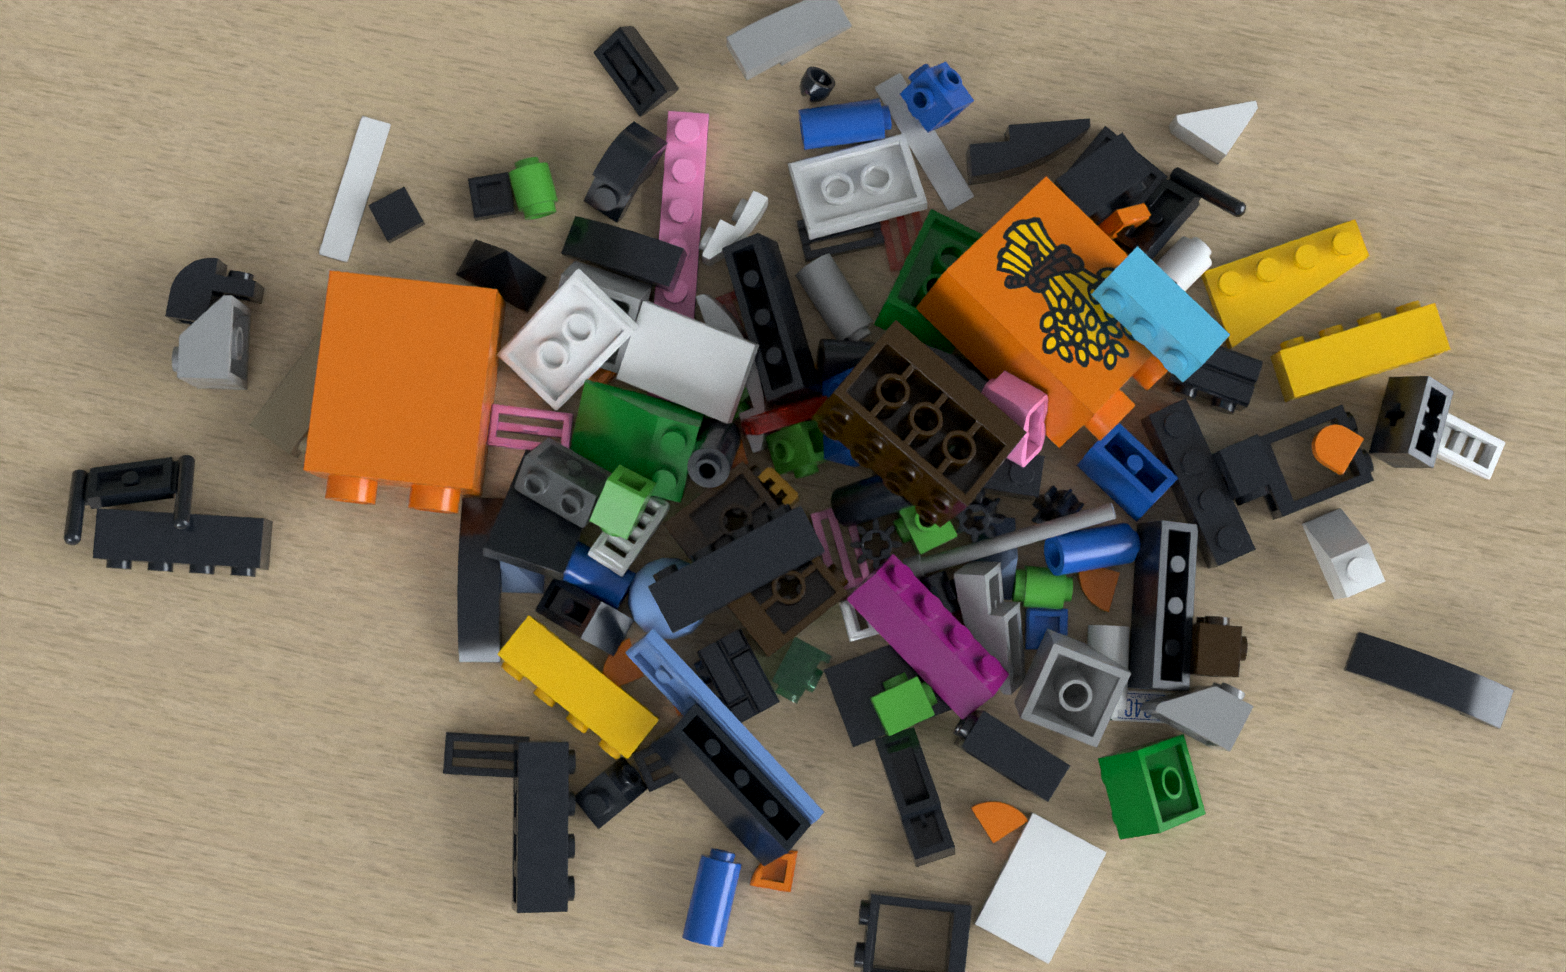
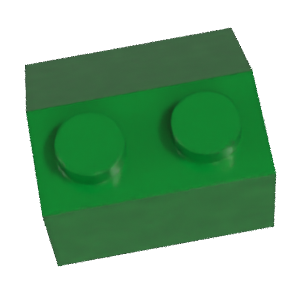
[1098,734,1206,840]

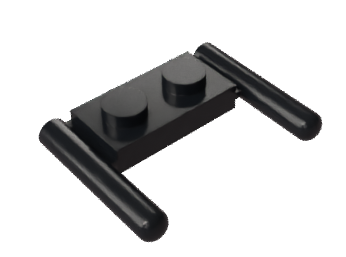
[1114,167,1246,283]
[63,455,195,545]

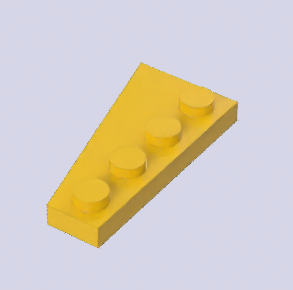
[1201,219,1370,349]

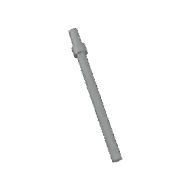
[903,503,1116,580]

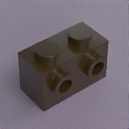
[1190,616,1248,678]

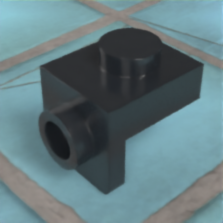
[575,757,648,830]

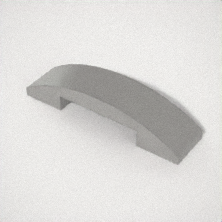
[696,294,771,453]

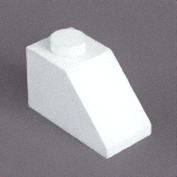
[1302,508,1386,599]

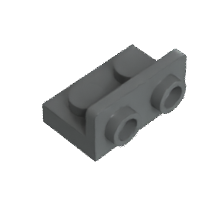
[514,437,612,528]

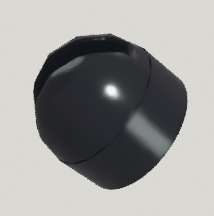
[799,67,835,103]

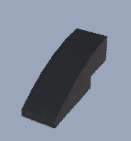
[966,118,1091,185]
[561,216,687,293]
[875,727,955,867]

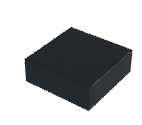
[468,172,516,221]
[368,187,425,243]

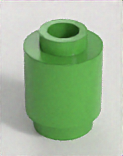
[509,157,558,220]
[1012,565,1073,610]

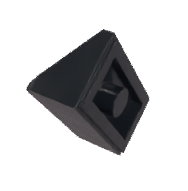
[593,26,679,117]

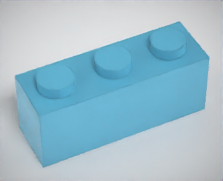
[1091,246,1230,382]

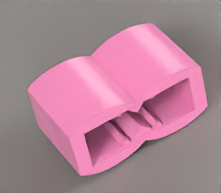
[981,371,1049,468]

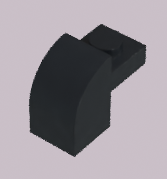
[584,121,668,223]
[165,258,265,325]

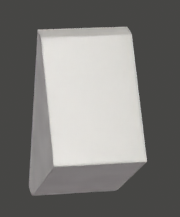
[1169,101,1258,164]

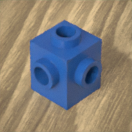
[900,62,974,133]

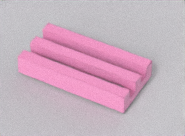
[487,404,574,451]
[810,508,870,590]

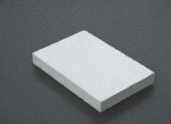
[788,133,927,240]
[497,268,639,411]
[616,301,759,424]
[974,812,1107,964]

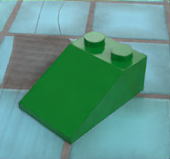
[873,209,983,354]
[570,379,705,503]

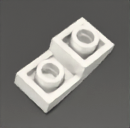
[699,190,768,267]

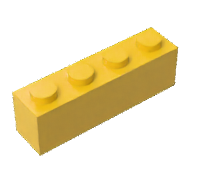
[1270,300,1451,403]
[497,615,660,760]

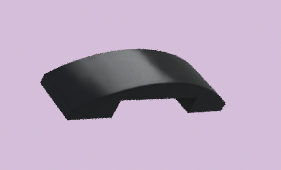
[457,497,505,662]
[1344,632,1514,729]

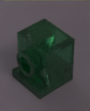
[772,637,832,704]

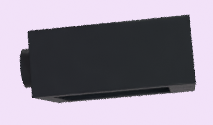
[1259,405,1374,520]
[953,710,1070,802]
[854,890,972,972]

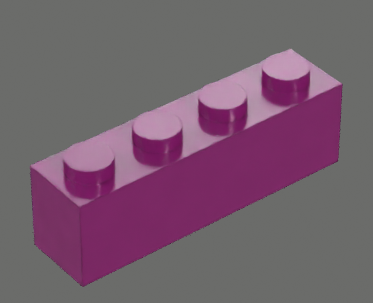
[847,554,1010,720]

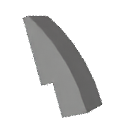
[726,0,852,81]
[954,561,1026,695]

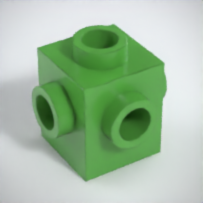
[766,417,829,479]
[893,506,958,555]

